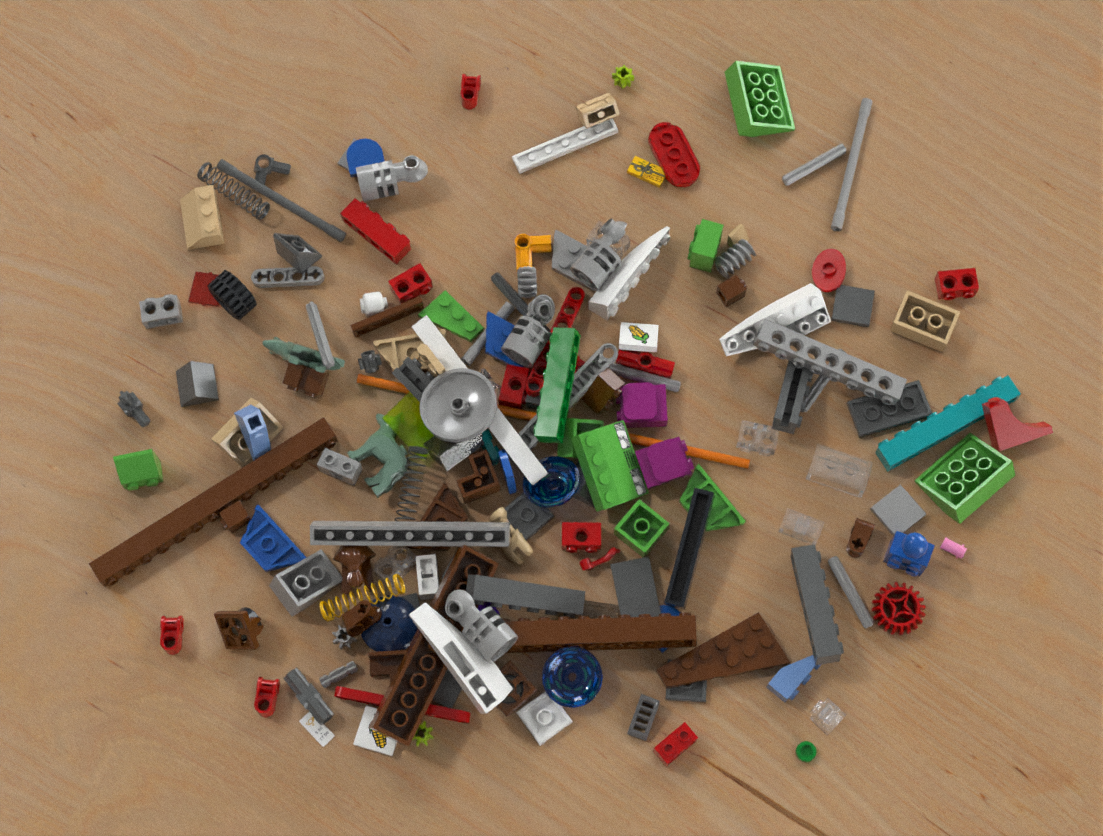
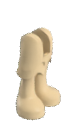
[487,507,533,565]

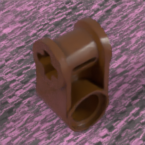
[846,518,875,558]
[342,600,382,637]

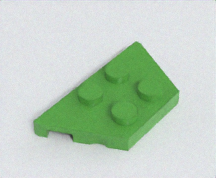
[679,464,746,532]

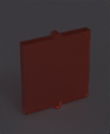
[188,271,219,307]

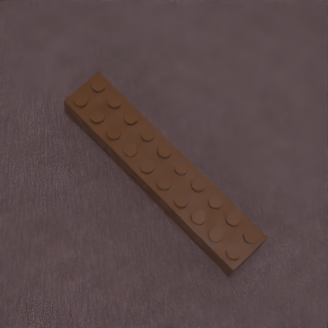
[368,545,499,747]
[503,612,697,654]

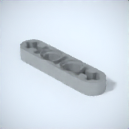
[251,266,325,288]

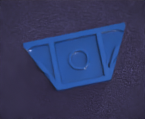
[485,311,525,367]
[240,504,307,572]

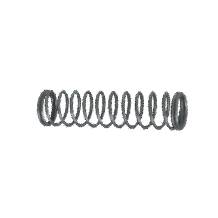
[197,162,270,220]
[394,446,429,521]

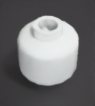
[360,292,388,317]

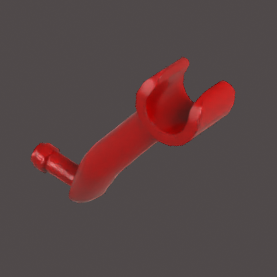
[579,547,620,571]

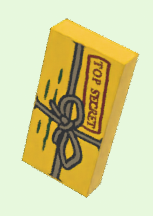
[627,156,665,188]

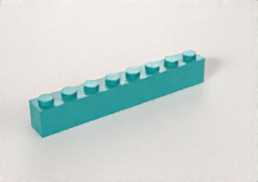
[875,375,1021,472]

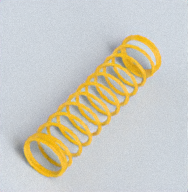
[319,574,405,622]

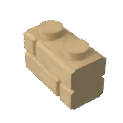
[576,93,619,129]

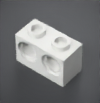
[416,554,440,600]

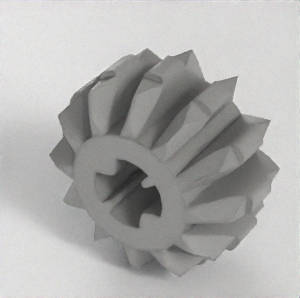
[517,266,537,298]

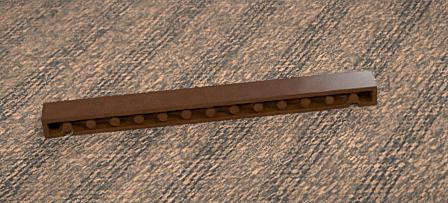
[89,417,338,587]

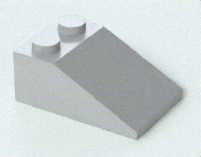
[269,549,342,617]

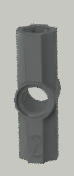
[283,668,335,725]

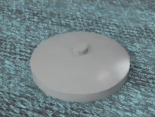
[420,368,497,442]

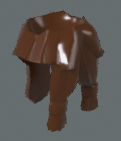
[333,545,376,595]

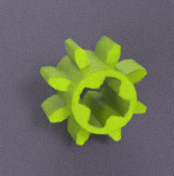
[612,65,634,89]
[412,721,434,747]

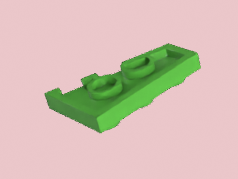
[418,290,484,342]

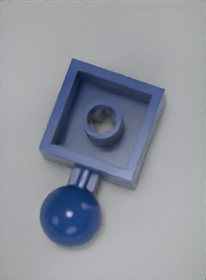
[883,531,935,577]

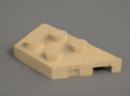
[373,329,446,371]

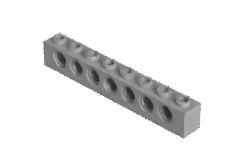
[753,319,907,405]

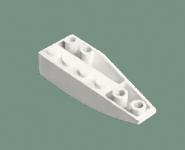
[589,226,671,321]
[719,283,831,356]
[409,602,513,714]

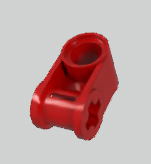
[460,74,481,110]
[160,615,184,655]
[254,677,280,718]

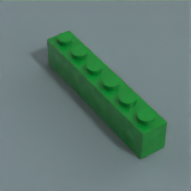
[533,327,581,444]

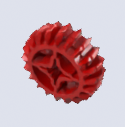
[871,582,926,636]

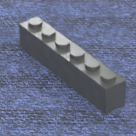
[790,544,844,665]
[466,575,586,618]

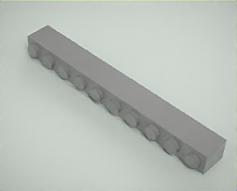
[310,521,510,547]

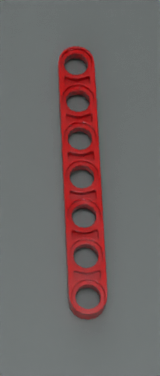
[525,287,585,397]
[334,686,471,723]

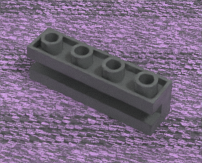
[392,357,434,401]
[771,361,813,434]

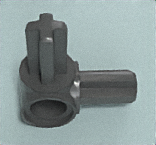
[254,154,291,185]
[117,391,151,427]

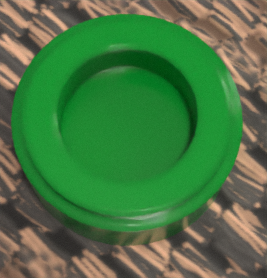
[795,741,817,763]

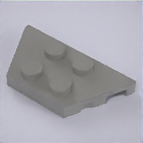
[552,230,588,287]

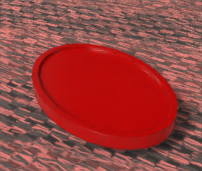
[812,249,846,292]

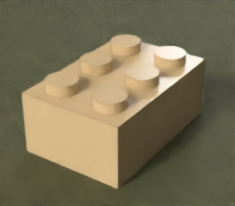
[890,291,960,352]

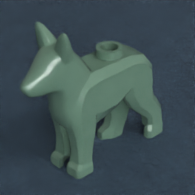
[262,337,345,373]
[347,412,408,498]

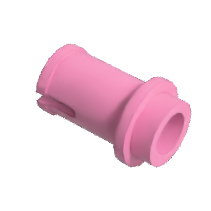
[940,537,967,559]

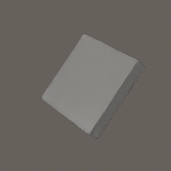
[870,484,926,536]

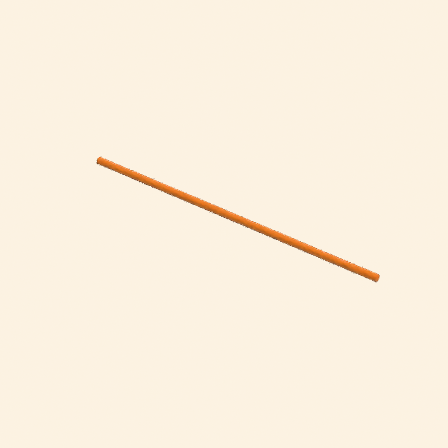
[357,374,750,469]

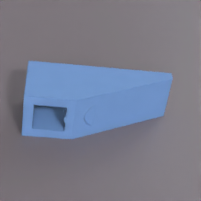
[234,405,271,461]
[766,655,822,702]

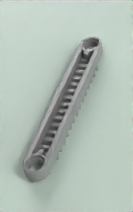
[506,343,618,460]

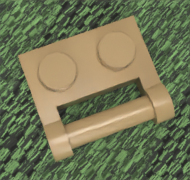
[417,344,446,378]

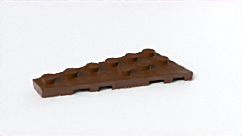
[656,612,791,689]

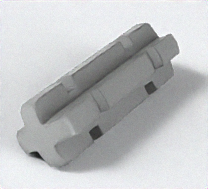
[319,661,358,688]

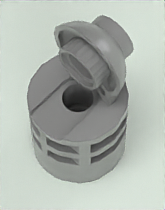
[356,155,428,202]
[570,218,627,291]
[501,294,555,368]
[445,589,518,663]

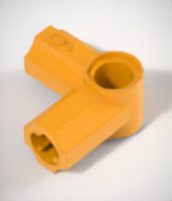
[515,234,551,272]

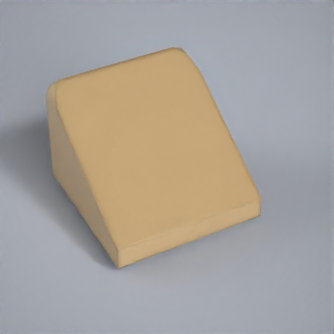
[727,224,749,247]

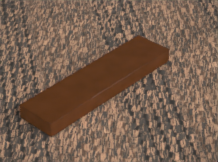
[350,296,424,338]

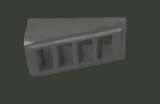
[627,694,660,741]

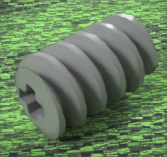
[715,239,756,279]

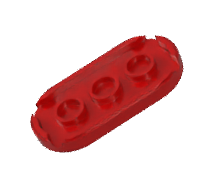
[648,122,700,187]

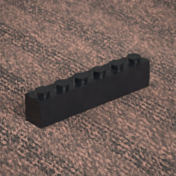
[664,488,715,610]

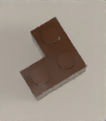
[456,450,501,504]

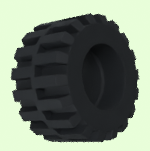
[208,270,257,320]

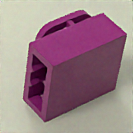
[616,382,668,428]
[635,436,694,490]

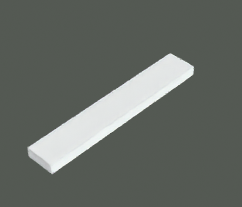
[512,118,618,174]

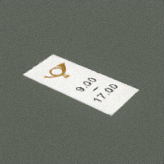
[299,711,335,747]

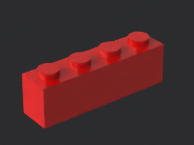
[340,198,411,265]

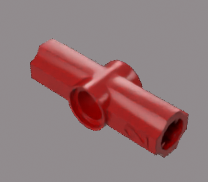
[616,349,675,379]

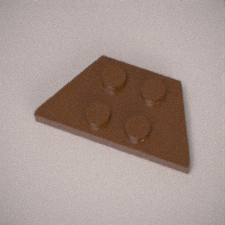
[405,483,468,551]

